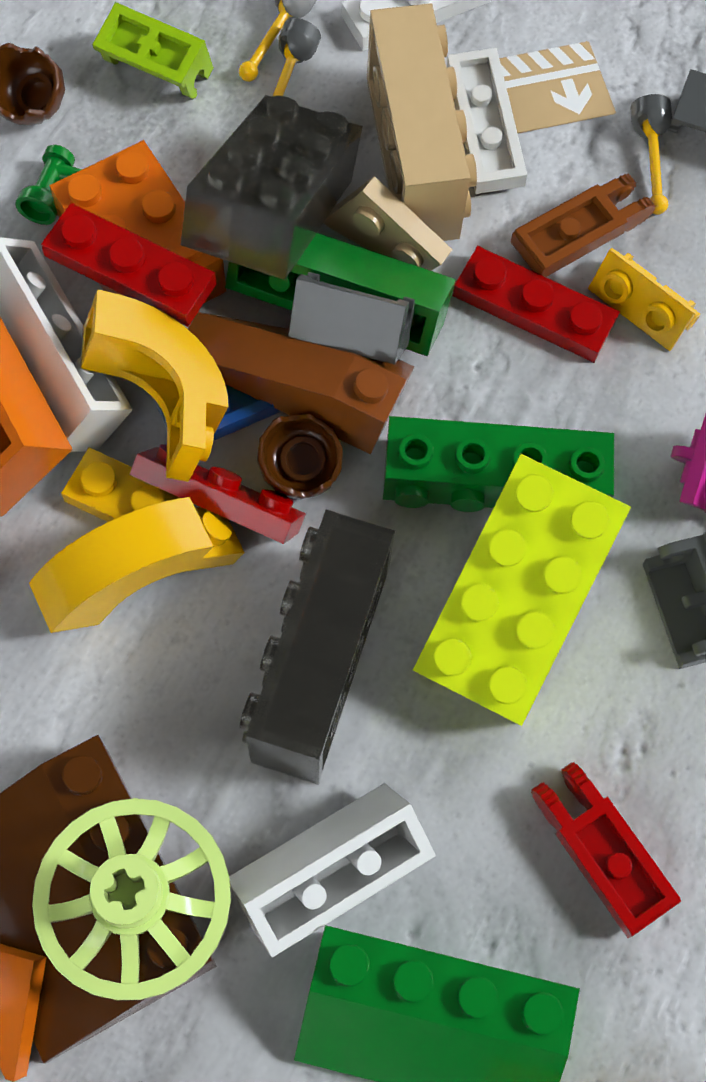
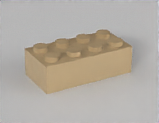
[367,3,477,241]

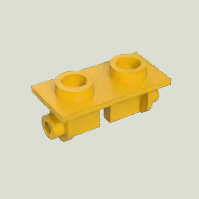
[587,248,701,351]

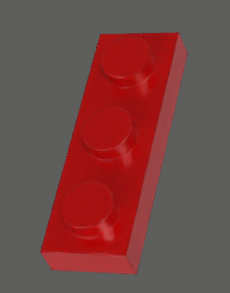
[41,203,216,327]
[452,245,620,363]
[129,444,306,544]

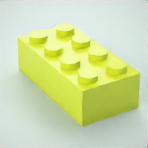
[413,454,631,726]

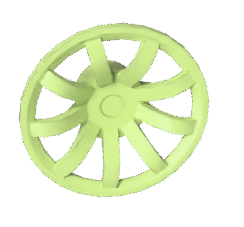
[32,798,231,1001]

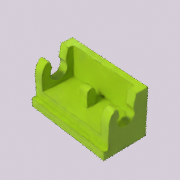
[92,2,214,99]

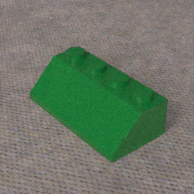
[294,925,580,1082]

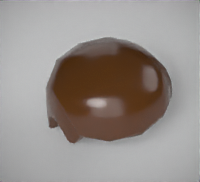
[0,43,65,125]
[257,414,343,499]

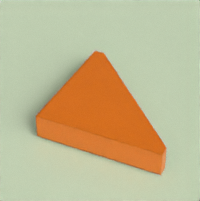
[0,944,47,1082]

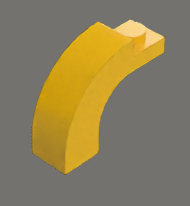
[81,289,229,482]
[29,497,245,633]

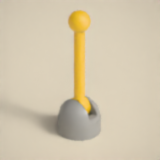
[239,0,317,82]

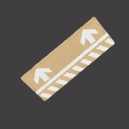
[454,41,616,144]

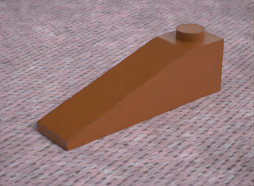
[188,312,414,455]

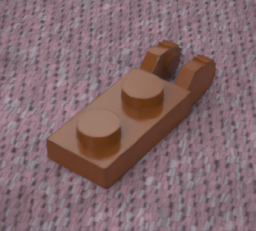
[511,174,656,277]

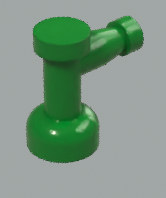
[15,144,82,225]

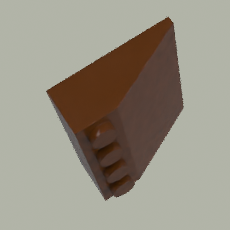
[0,735,217,1064]

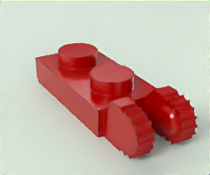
[531,762,682,938]

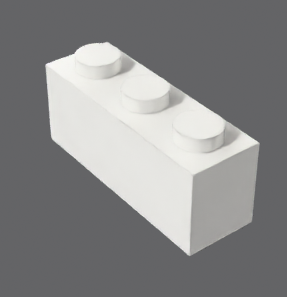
[229,783,436,958]

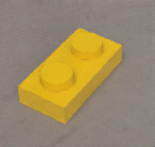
[61,447,180,522]

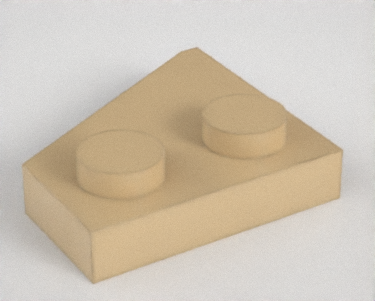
[322,176,453,271]

